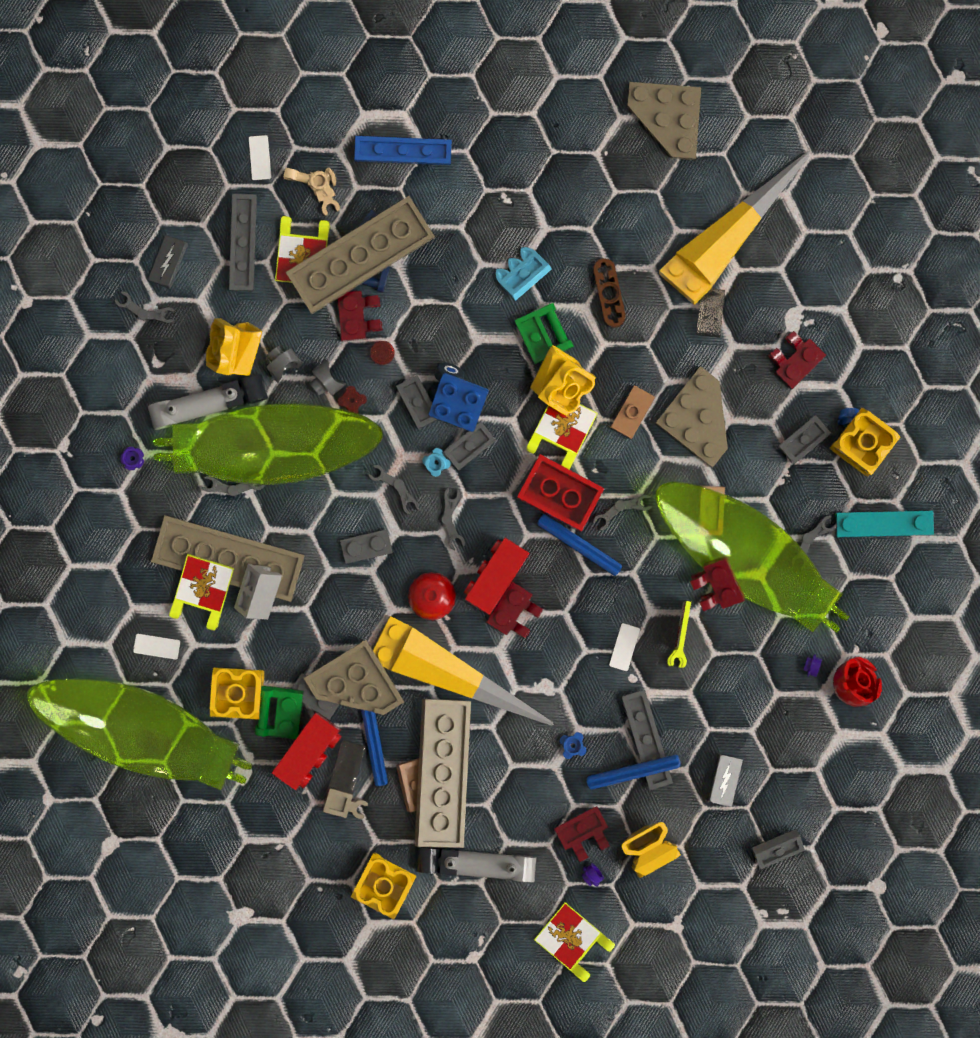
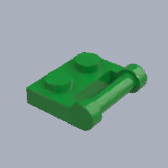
[514,303,574,365]
[255,686,304,739]

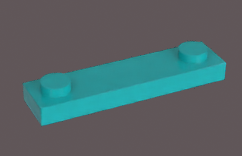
[835,511,934,537]

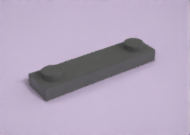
[229,194,257,292]
[622,690,673,790]

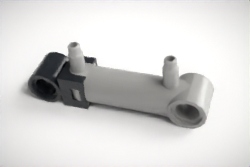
[148,375,268,430]
[416,847,537,882]

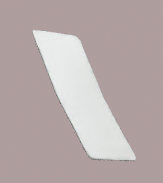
[249,135,271,180]
[609,623,640,671]
[134,634,180,659]

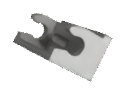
[234,564,282,620]

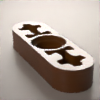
[593,258,626,328]

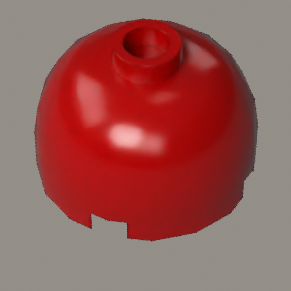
[408,572,456,620]
[833,657,882,707]

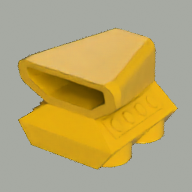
[206,318,262,376]
[530,345,596,416]
[830,408,900,477]
[210,668,264,719]
[621,822,681,878]
[351,852,416,919]

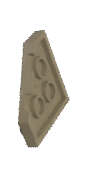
[627,82,701,160]
[655,366,728,468]
[304,640,404,715]

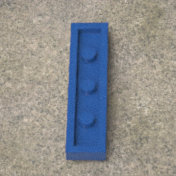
[354,136,452,165]

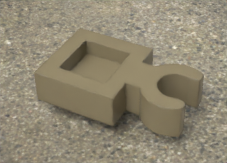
[322,787,368,819]

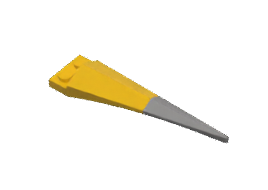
[659,151,810,305]
[373,616,554,725]

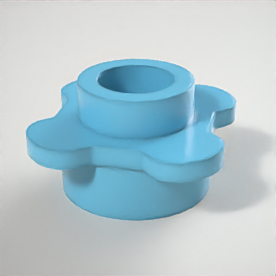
[423,448,451,477]

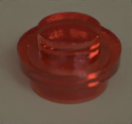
[371,341,395,365]

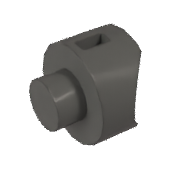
[266,346,303,383]
[309,359,346,396]

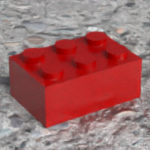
[517,454,605,533]
[464,538,530,616]
[272,712,342,791]

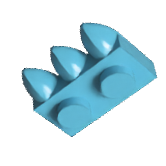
[496,247,551,301]

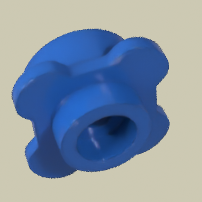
[837,408,859,427]
[560,732,586,759]

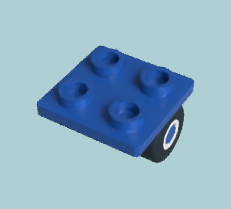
[428,363,489,432]

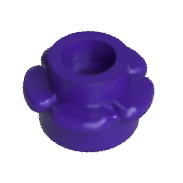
[120,446,144,470]
[803,654,822,677]
[582,863,604,887]

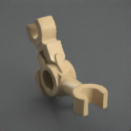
[283,168,340,216]

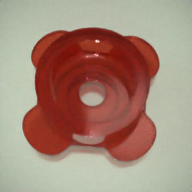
[338,386,367,415]

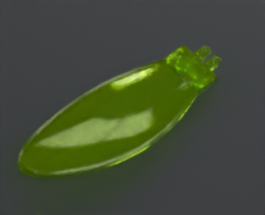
[154,404,383,485]
[656,482,850,633]
[27,679,252,790]

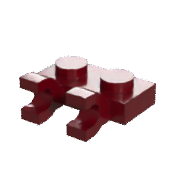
[338,291,383,342]
[767,331,826,389]
[690,555,745,611]
[486,582,543,639]
[554,806,610,862]

